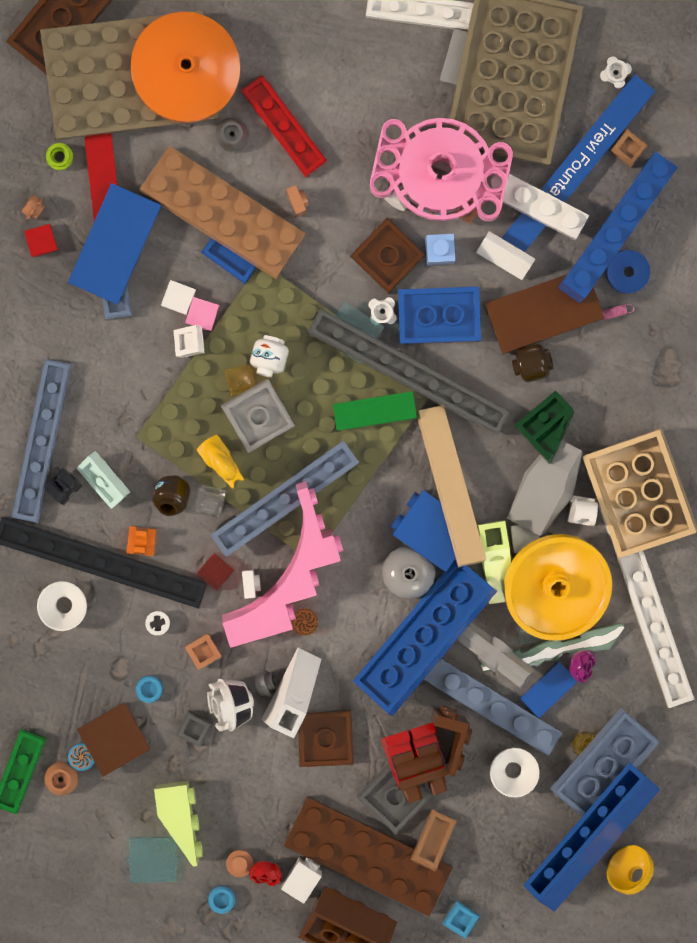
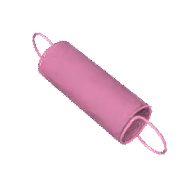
[601,304,634,321]

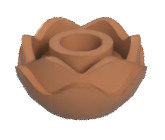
[45,761,78,796]

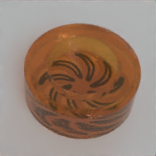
[291,608,318,636]

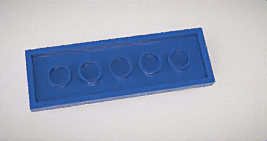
[353,559,497,716]

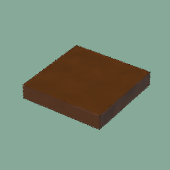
[350,217,426,294]
[76,702,151,777]
[298,710,354,767]

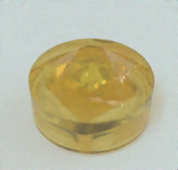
[572,731,596,756]

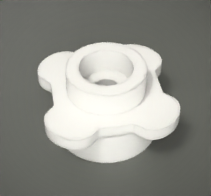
[600,57,632,88]
[369,297,397,325]

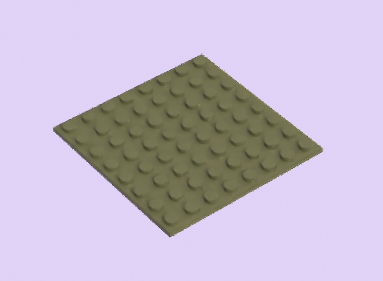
[137,268,428,551]

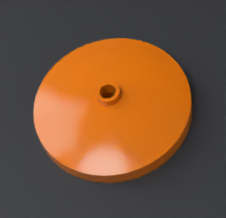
[131,12,240,123]

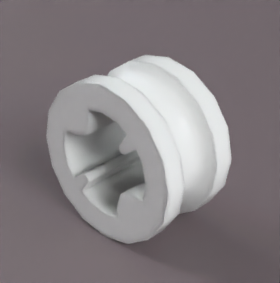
[145,611,170,635]

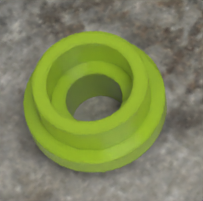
[46,143,73,170]

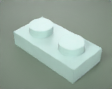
[76,451,130,509]

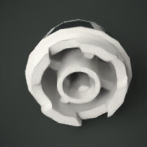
[207,679,254,731]

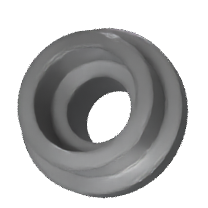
[255,670,277,697]

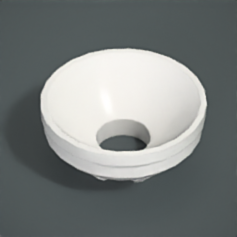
[37,581,87,631]
[490,748,539,797]

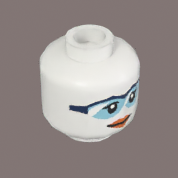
[250,335,289,378]

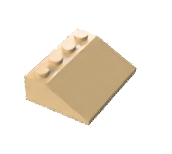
[582,428,697,559]

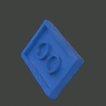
[398,287,481,344]

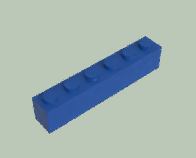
[558,152,678,303]
[523,762,660,912]

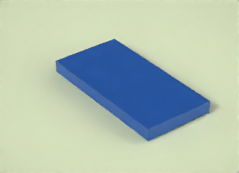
[68,183,162,305]

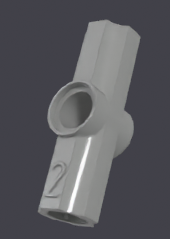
[457,622,535,689]

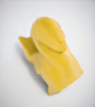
[196,434,244,489]

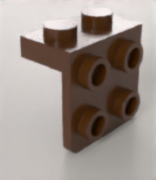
[431,706,472,776]

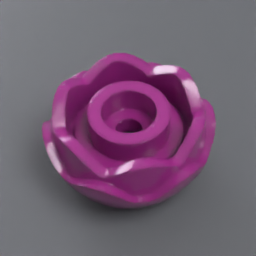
[570,650,596,683]

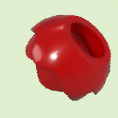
[249,861,282,886]

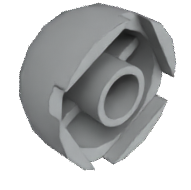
[382,545,436,599]

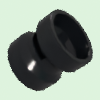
[44,468,83,505]

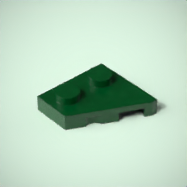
[515,390,574,464]

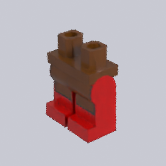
[380,722,448,803]

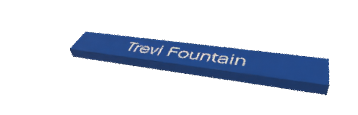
[502,74,655,252]

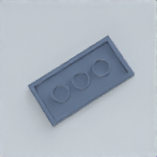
[550,708,660,817]

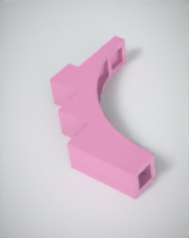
[222,481,343,648]

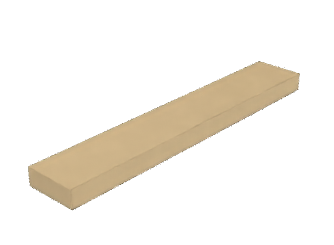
[416,406,486,567]

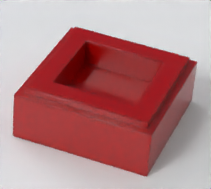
[24,224,59,258]

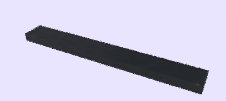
[0,517,208,609]

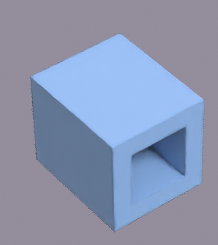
[425,234,455,266]

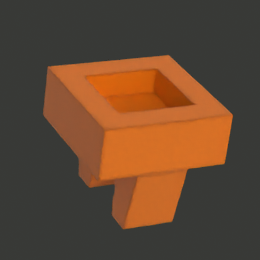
[127,526,157,556]

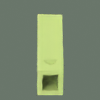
[477,520,511,604]
[154,781,203,866]

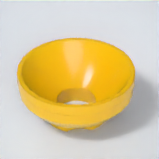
[606,845,654,895]

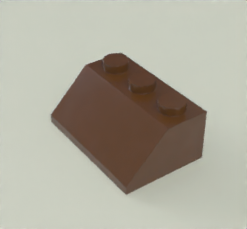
[298,886,397,943]

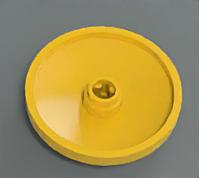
[504,534,612,641]

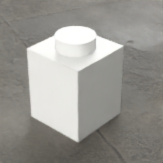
[281,857,322,904]

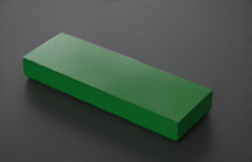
[332,391,417,431]
[0,729,47,815]

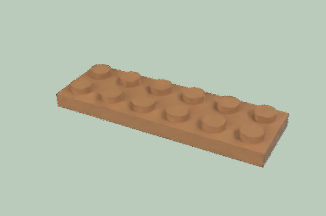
[140,146,306,279]

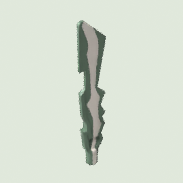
[481,623,624,672]

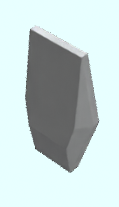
[507,441,583,537]

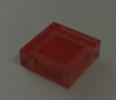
[196,553,234,591]

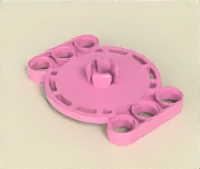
[370,118,513,221]

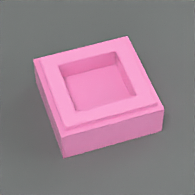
[185,297,219,332]

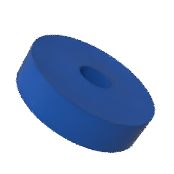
[606,250,650,294]

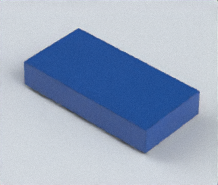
[201,238,257,284]
[520,661,578,718]

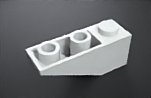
[261,648,321,738]

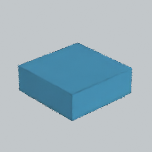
[442,900,480,939]

